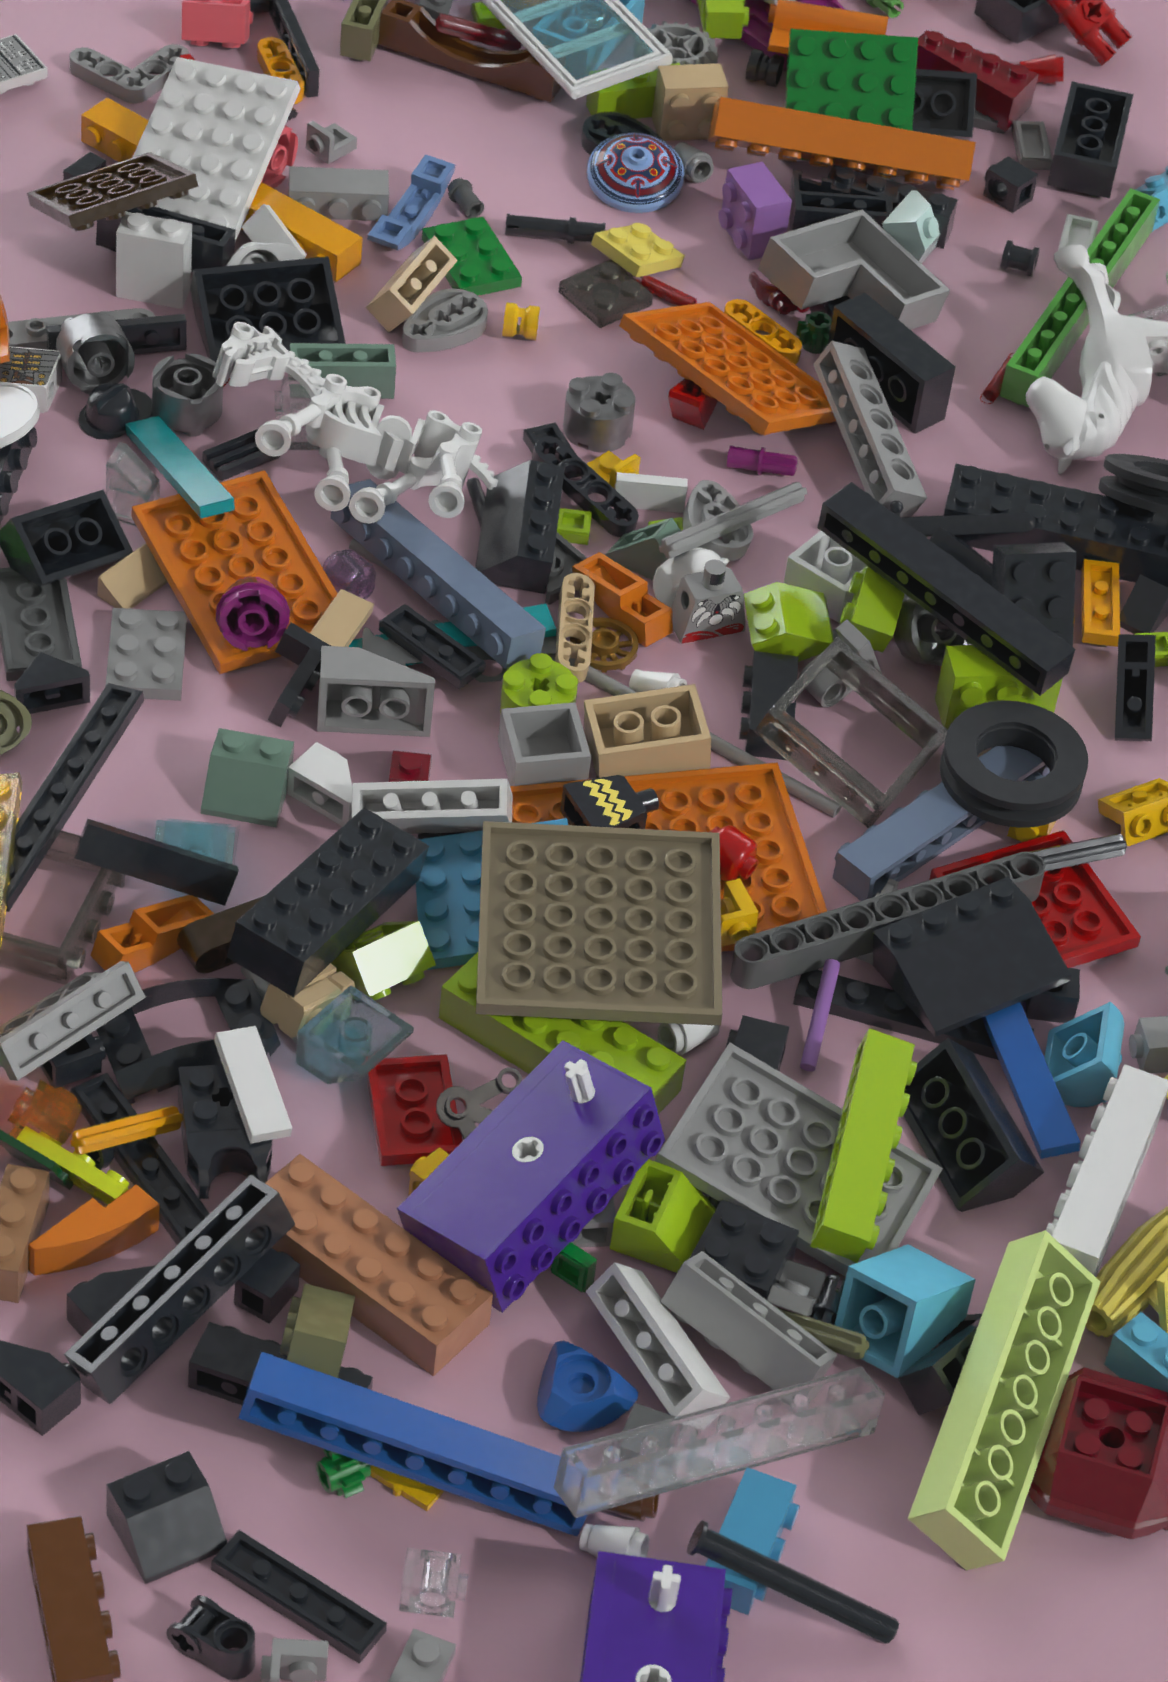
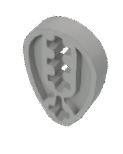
[402,289,488,353]
[682,480,753,561]

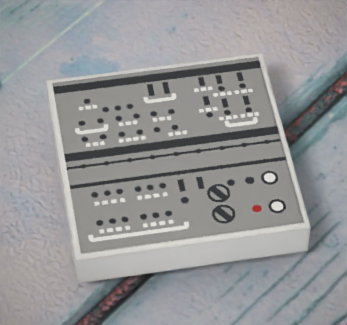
[0,34,48,94]

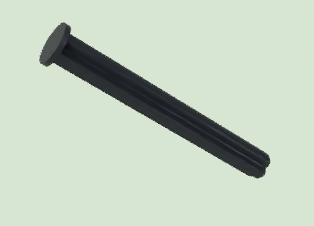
[687,1520,899,1644]

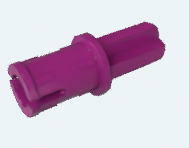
[727,445,798,476]

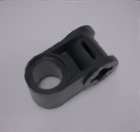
[166,1595,255,1680]

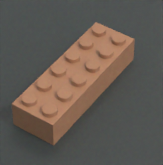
[265,1154,493,1376]

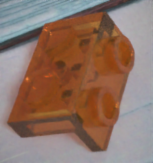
[7,1079,82,1145]

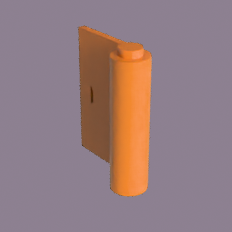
[768,0,888,54]

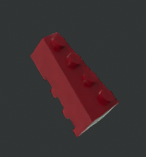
[916,30,1039,132]

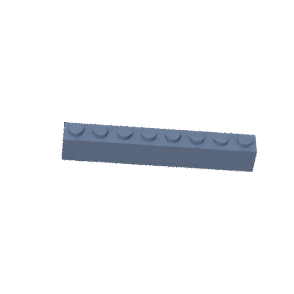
[330,479,546,669]
[833,746,1050,901]

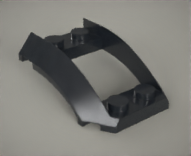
[96,978,281,1105]

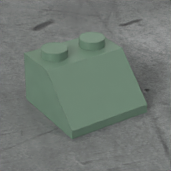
[201,728,294,827]

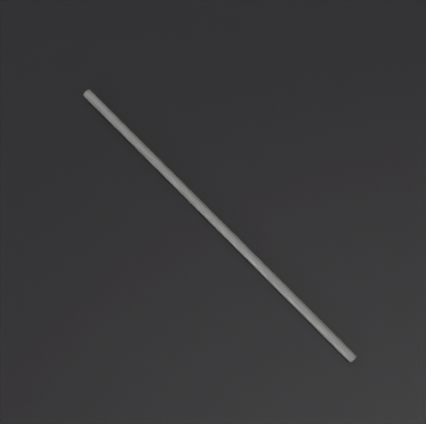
[349,538,842,818]

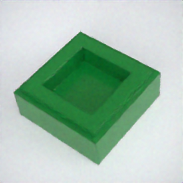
[551,1242,597,1293]

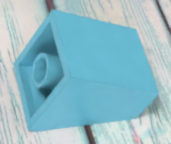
[835,1244,976,1378]

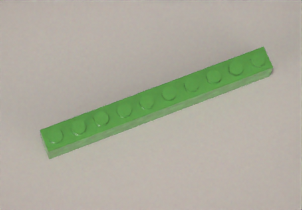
[1000,188,1160,408]

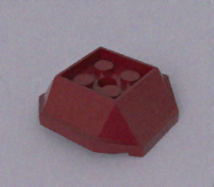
[1028,1367,1168,1540]

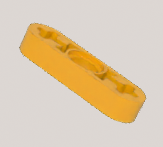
[257,37,304,104]
[724,299,802,365]

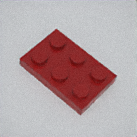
[365,1054,463,1166]

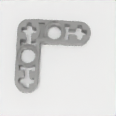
[70,44,189,104]

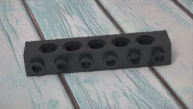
[64,1175,295,1404]

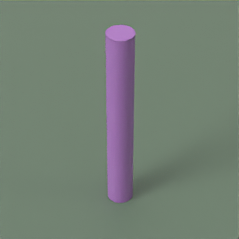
[800,959,840,1071]

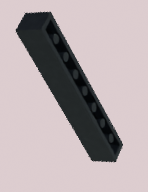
[817,482,1076,696]

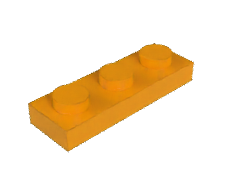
[1081,559,1120,647]

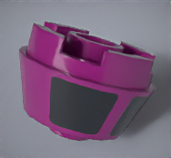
[215,577,290,651]

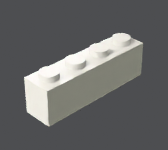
[352,779,513,834]
[586,1262,730,1427]

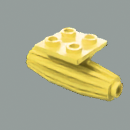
[1086,1206,1168,1337]

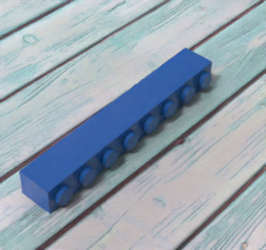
[238,1352,599,1537]

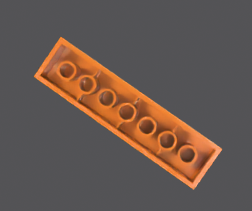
[708,97,976,190]

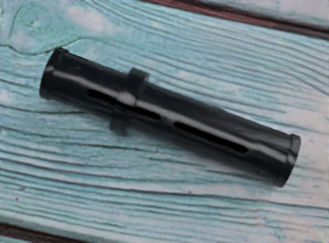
[505,213,606,244]

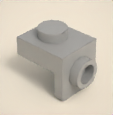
[306,121,357,164]

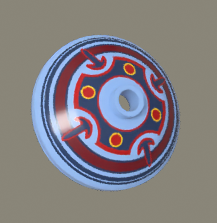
[587,133,684,213]

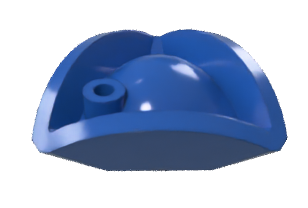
[537,1340,639,1432]

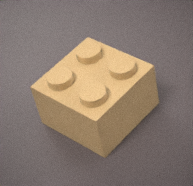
[652,63,729,141]

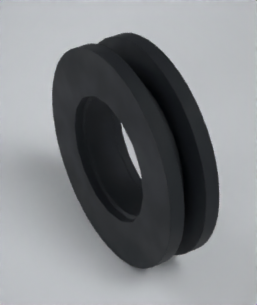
[1098,454,1168,515]
[940,700,1088,828]

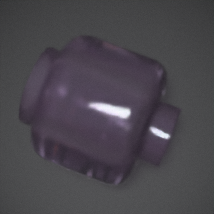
[322,549,376,599]

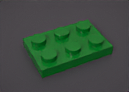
[422,216,522,296]

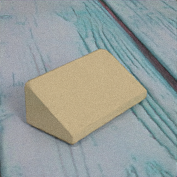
[97,543,168,609]

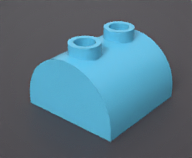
[1044,1002,1125,1107]

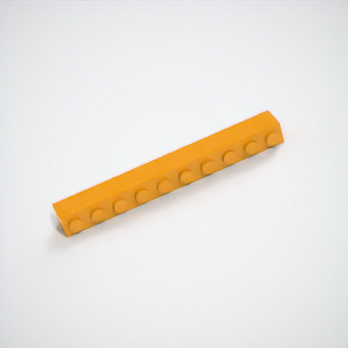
[81,97,363,282]

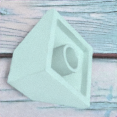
[882,190,940,264]

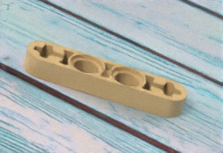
[555,573,595,683]

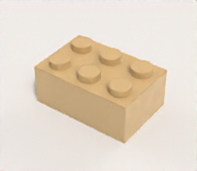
[584,684,711,778]

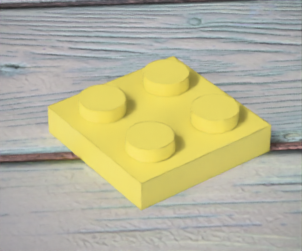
[591,223,685,278]

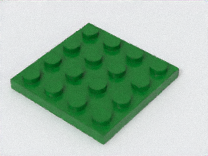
[785,29,918,161]

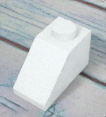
[287,742,352,826]

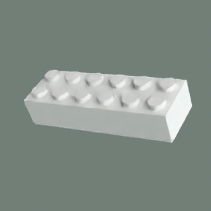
[1046,1064,1168,1277]

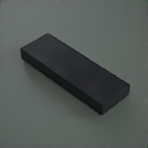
[378,604,486,690]

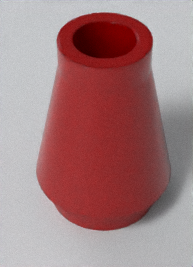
[1020,54,1064,85]

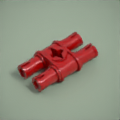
[1045,0,1133,66]

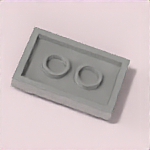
[105,608,187,701]

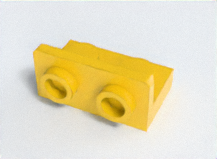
[1098,778,1168,846]

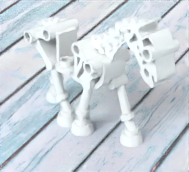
[212,322,498,524]

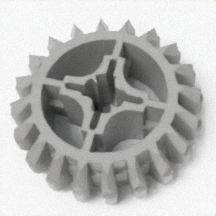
[633,21,718,65]

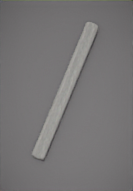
[659,482,807,559]

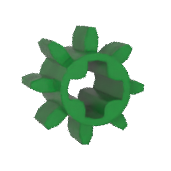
[316,1448,371,1499]

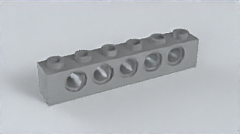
[813,341,927,517]

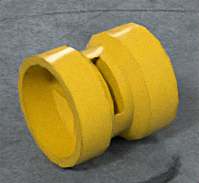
[502,302,540,340]

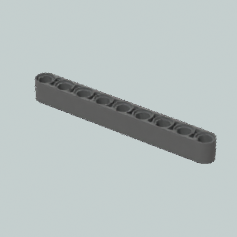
[730,852,1046,989]

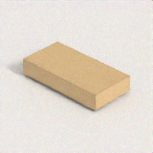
[310,589,374,647]

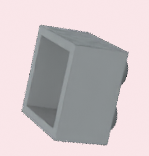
[498,702,591,786]

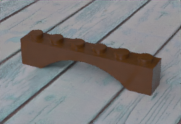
[378,0,566,102]

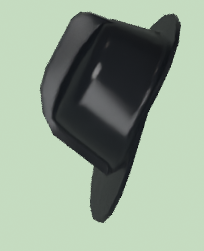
[78,383,153,440]

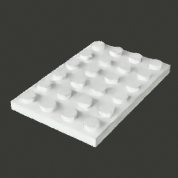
[132,57,300,241]

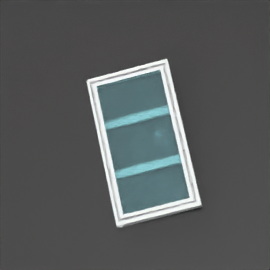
[481,0,672,99]

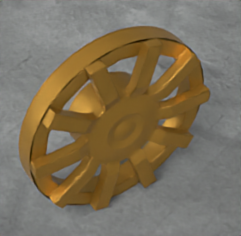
[570,617,638,673]

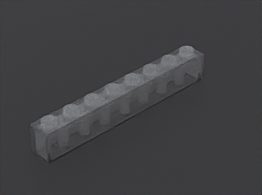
[554,1366,885,1518]

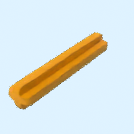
[70,1106,183,1155]

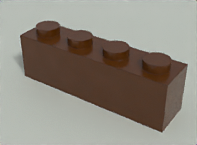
[27,1516,121,1682]

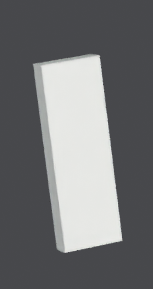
[214,1026,293,1144]

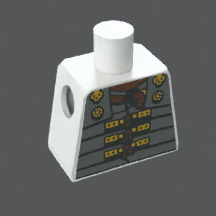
[0,346,62,413]

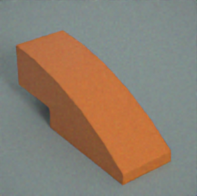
[572,552,673,647]
[90,895,214,973]
[28,1184,160,1276]

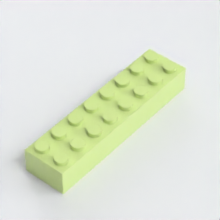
[908,1230,1100,1570]

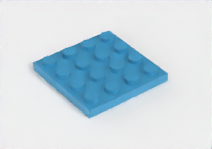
[416,818,568,970]

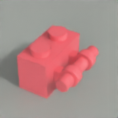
[182,0,253,48]

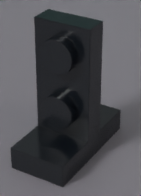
[268,622,331,727]

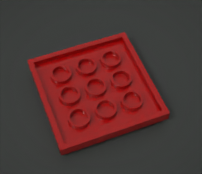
[929,830,1141,968]

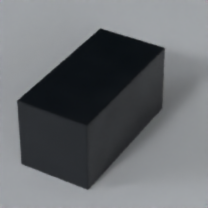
[63,152,106,181]

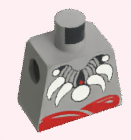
[671,560,746,644]

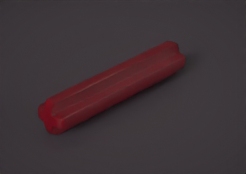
[435,13,522,51]

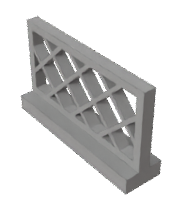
[0,961,146,1080]

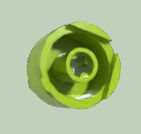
[500,653,578,716]

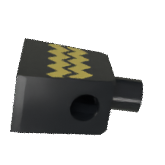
[560,775,659,829]

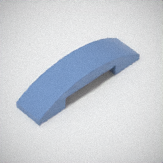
[368,154,455,250]

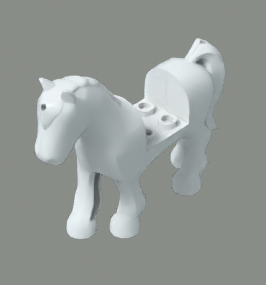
[1026,244,1168,475]

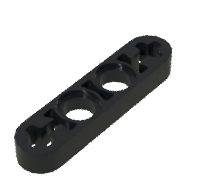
[532,437,639,538]

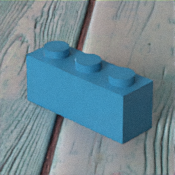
[705,1467,800,1615]

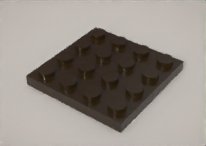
[27,152,198,231]

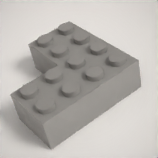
[758,210,950,330]

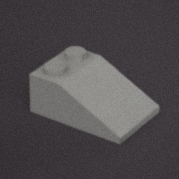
[317,646,435,737]

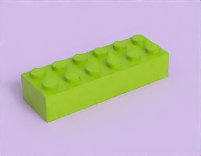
[439,952,686,1114]

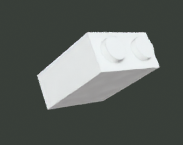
[116,212,192,309]

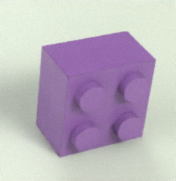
[718,161,792,261]

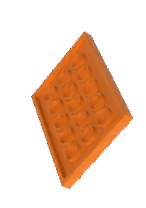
[619,302,836,435]
[131,470,338,674]

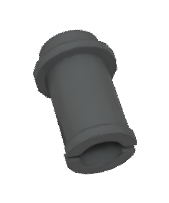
[448,178,485,218]

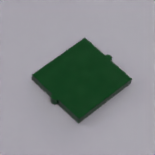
[0,1130,74,1190]

